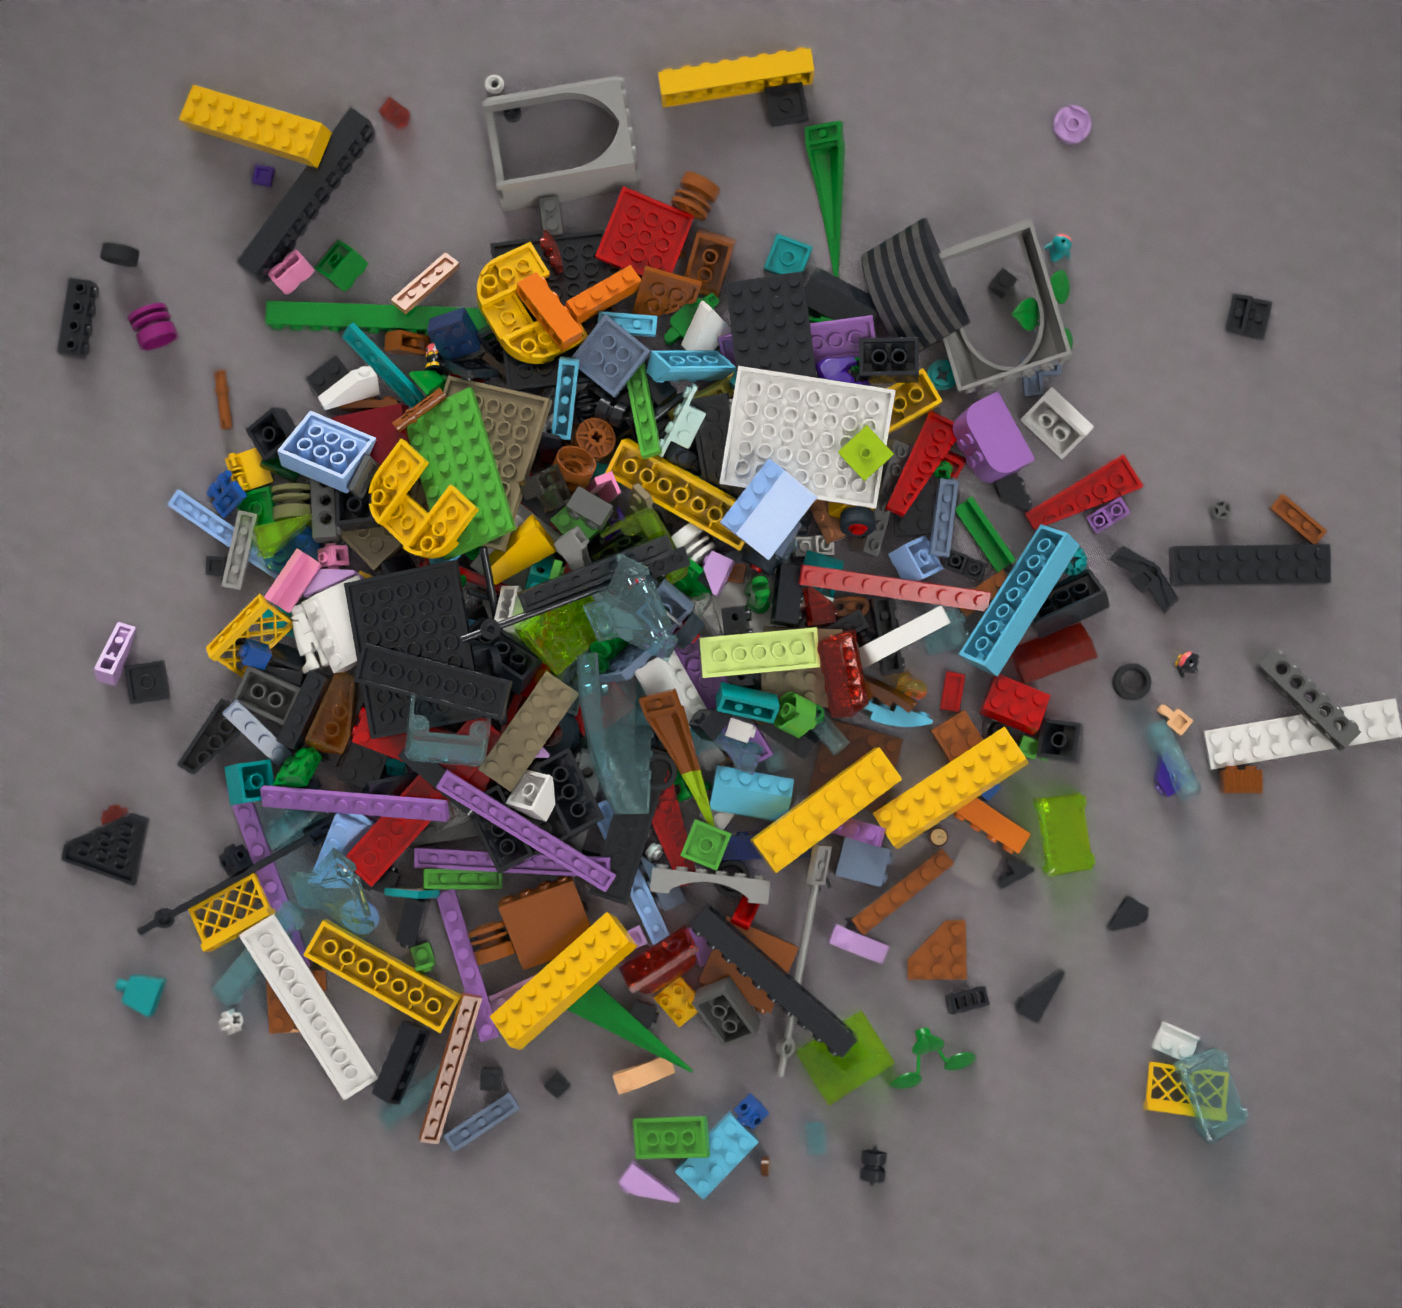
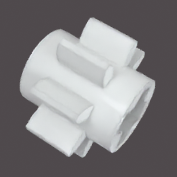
[218,1009,244,1035]

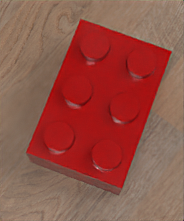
[978,674,1051,736]

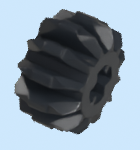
[575,390,597,423]

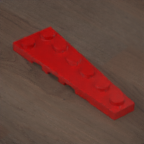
[885,411,956,517]
[1024,454,1144,531]
[652,769,696,888]

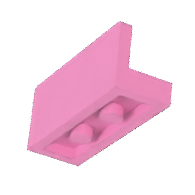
[586,471,621,503]
[264,549,321,613]

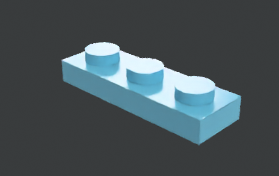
[598,311,657,337]

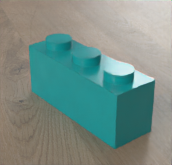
[715,682,780,724]

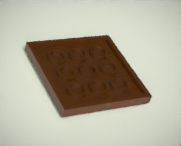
[807,719,903,812]

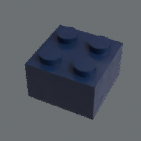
[427,307,481,361]

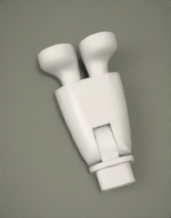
[290,604,330,674]

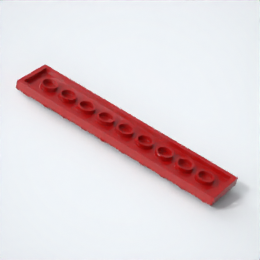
[342,718,502,887]

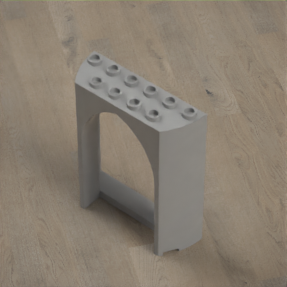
[482,75,641,212]
[939,218,1072,395]

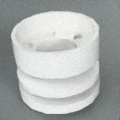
[669,523,716,565]

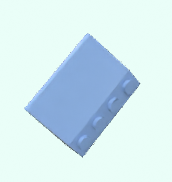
[277,411,376,493]
[720,459,817,560]

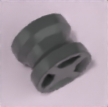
[1209,500,1232,521]

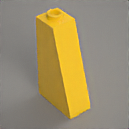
[483,514,556,585]

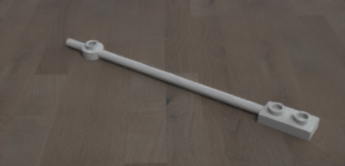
[776,844,832,1077]

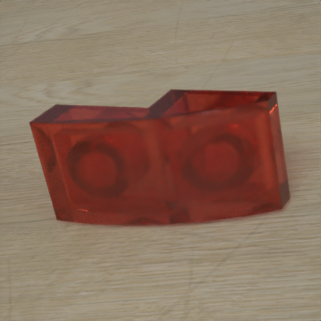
[540,230,564,273]

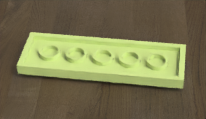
[699,627,820,678]

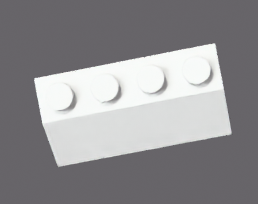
[634,647,706,728]

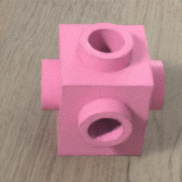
[317,543,349,569]

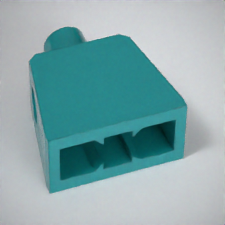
[524,556,554,590]
[115,974,167,1017]

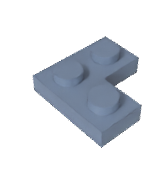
[1020,358,1062,398]

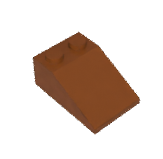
[684,228,737,298]

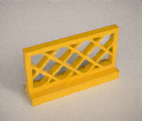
[205,594,293,678]
[188,873,277,952]
[1143,1062,1228,1121]

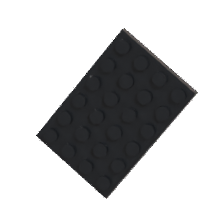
[726,271,817,378]

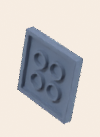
[572,314,651,398]
[593,636,666,683]

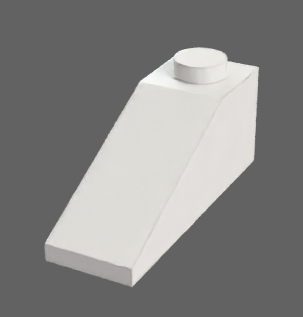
[318,365,380,410]

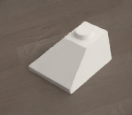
[505,770,555,822]

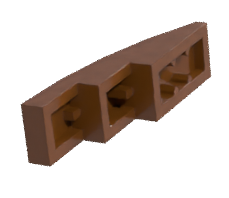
[840,670,918,713]

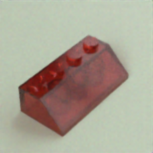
[1011,622,1098,684]
[817,630,869,718]

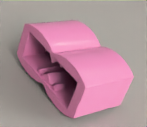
[268,250,314,295]

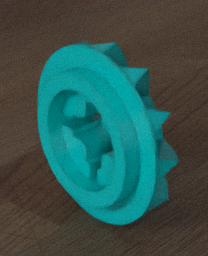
[927,360,956,391]
[1063,547,1087,575]

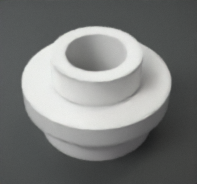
[485,75,504,94]
[645,843,663,862]

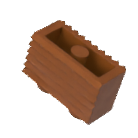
[1219,766,1263,793]

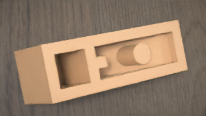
[613,1057,675,1095]

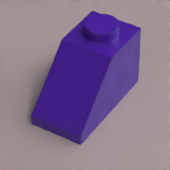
[1153,751,1188,797]

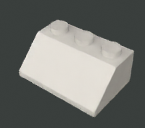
[1021,387,1094,459]

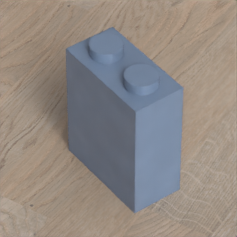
[834,837,893,887]

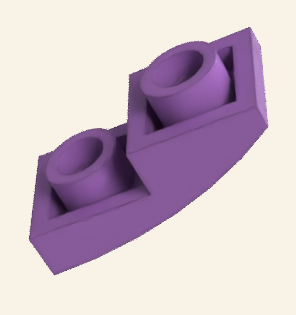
[1086,496,1131,534]

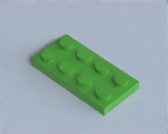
[633,1116,710,1159]

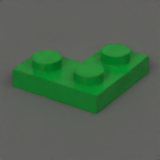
[671,558,712,606]

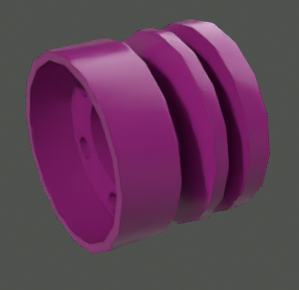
[127,303,179,351]

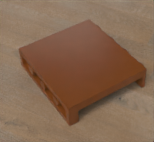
[498,875,591,970]
[698,915,799,1014]

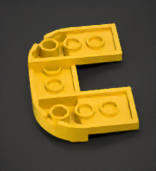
[476,242,588,364]
[369,439,479,559]

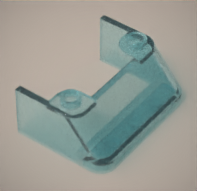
[405,694,491,766]

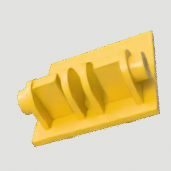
[224,447,274,492]
[654,976,698,1027]

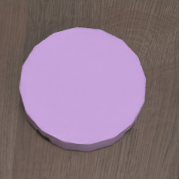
[1053,105,1092,144]

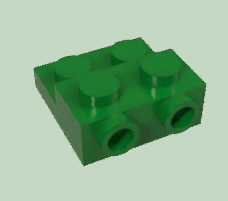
[273,747,322,788]

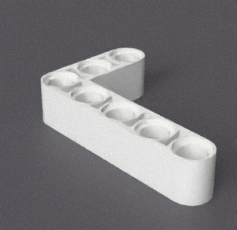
[849,605,951,671]

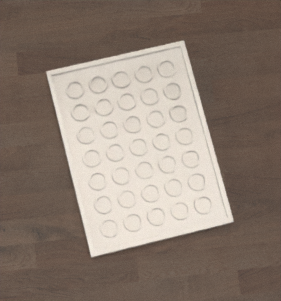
[719,366,896,509]

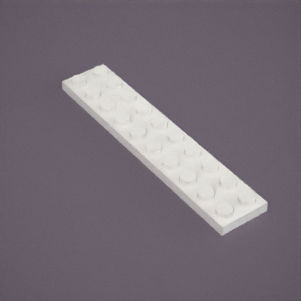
[1202,698,1402,770]
[239,914,378,1100]

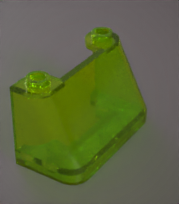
[1032,792,1096,877]

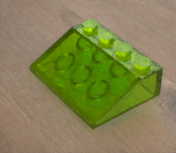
[514,588,614,676]
[796,1010,895,1106]

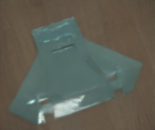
[583,555,678,662]
[289,847,375,939]

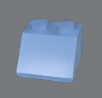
[888,535,944,581]

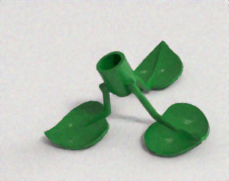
[1011,269,1073,350]
[889,1027,977,1089]

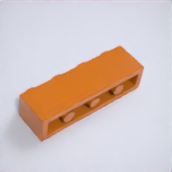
[565,265,641,324]
[516,272,583,351]
[953,798,1031,855]

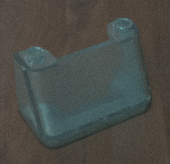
[1173,1047,1249,1145]

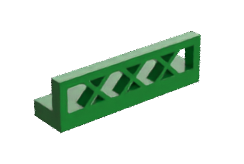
[955,496,1016,573]

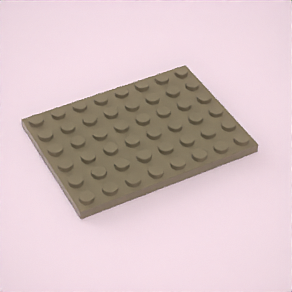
[410,376,552,552]

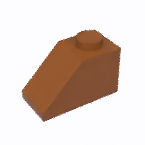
[384,330,430,356]

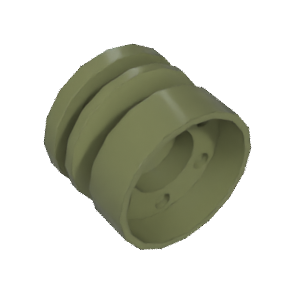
[271,483,312,523]

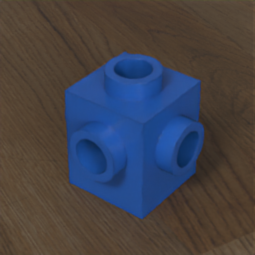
[734,1093,770,1129]

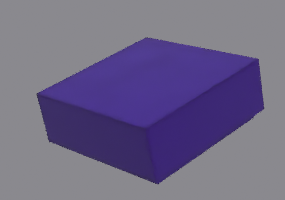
[251,164,275,188]

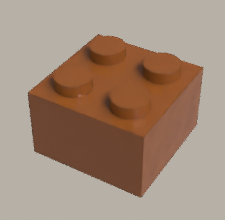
[929,710,983,763]

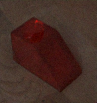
[802,586,837,626]

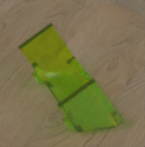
[600,508,688,586]

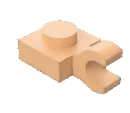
[1157,704,1193,736]

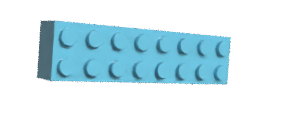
[959,524,1080,677]

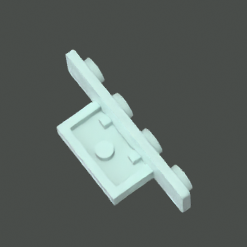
[658,383,706,457]

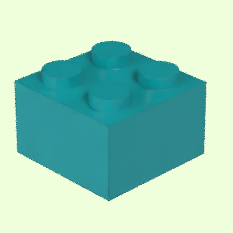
[224,759,274,806]

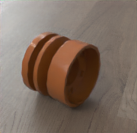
[670,171,721,221]
[567,418,615,464]
[547,445,596,498]
[467,921,516,965]

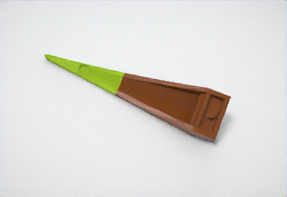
[638,688,715,827]

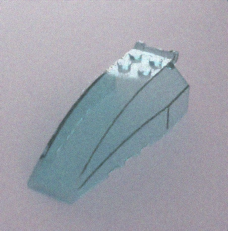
[576,644,654,814]

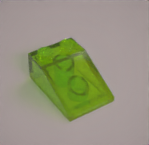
[252,514,313,559]

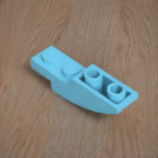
[855,696,933,727]

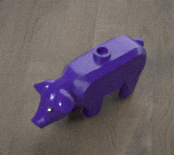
[815,356,871,386]

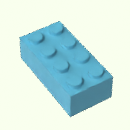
[675,1111,759,1200]

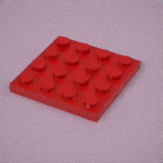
[595,186,694,277]

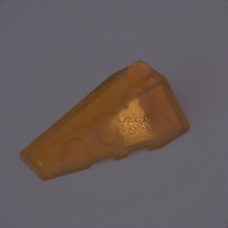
[305,672,355,755]

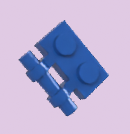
[206,470,247,519]

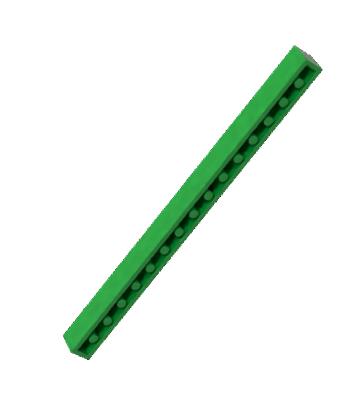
[265,301,494,338]

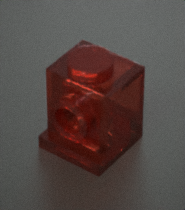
[378,96,411,130]

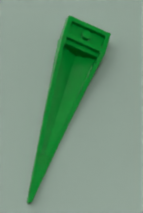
[805,120,845,278]
[567,983,693,1073]

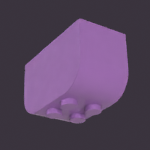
[953,391,1035,483]

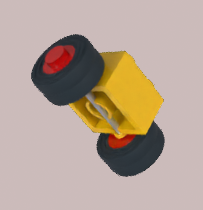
[828,501,876,537]

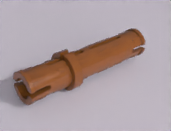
[213,370,233,430]
[392,387,447,433]

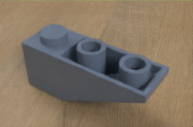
[639,856,686,911]

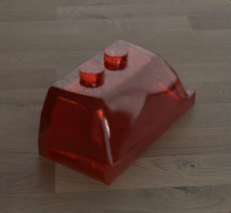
[619,925,700,994]

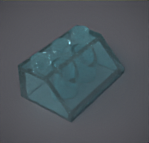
[263,809,327,850]

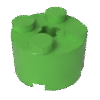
[773,692,817,738]

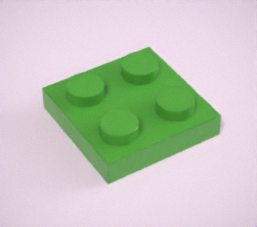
[680,819,731,871]

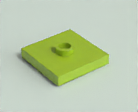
[838,425,894,482]

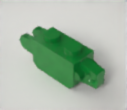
[664,293,720,346]

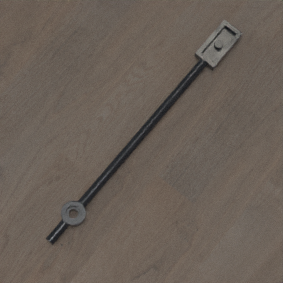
[461,546,691,643]
[137,812,337,936]

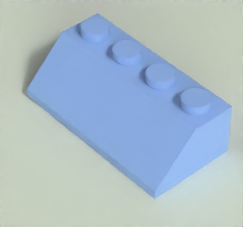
[310,813,376,887]

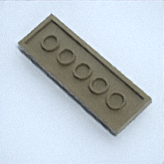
[478,671,579,792]

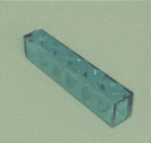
[210,900,308,1006]

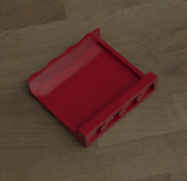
[330,403,409,469]

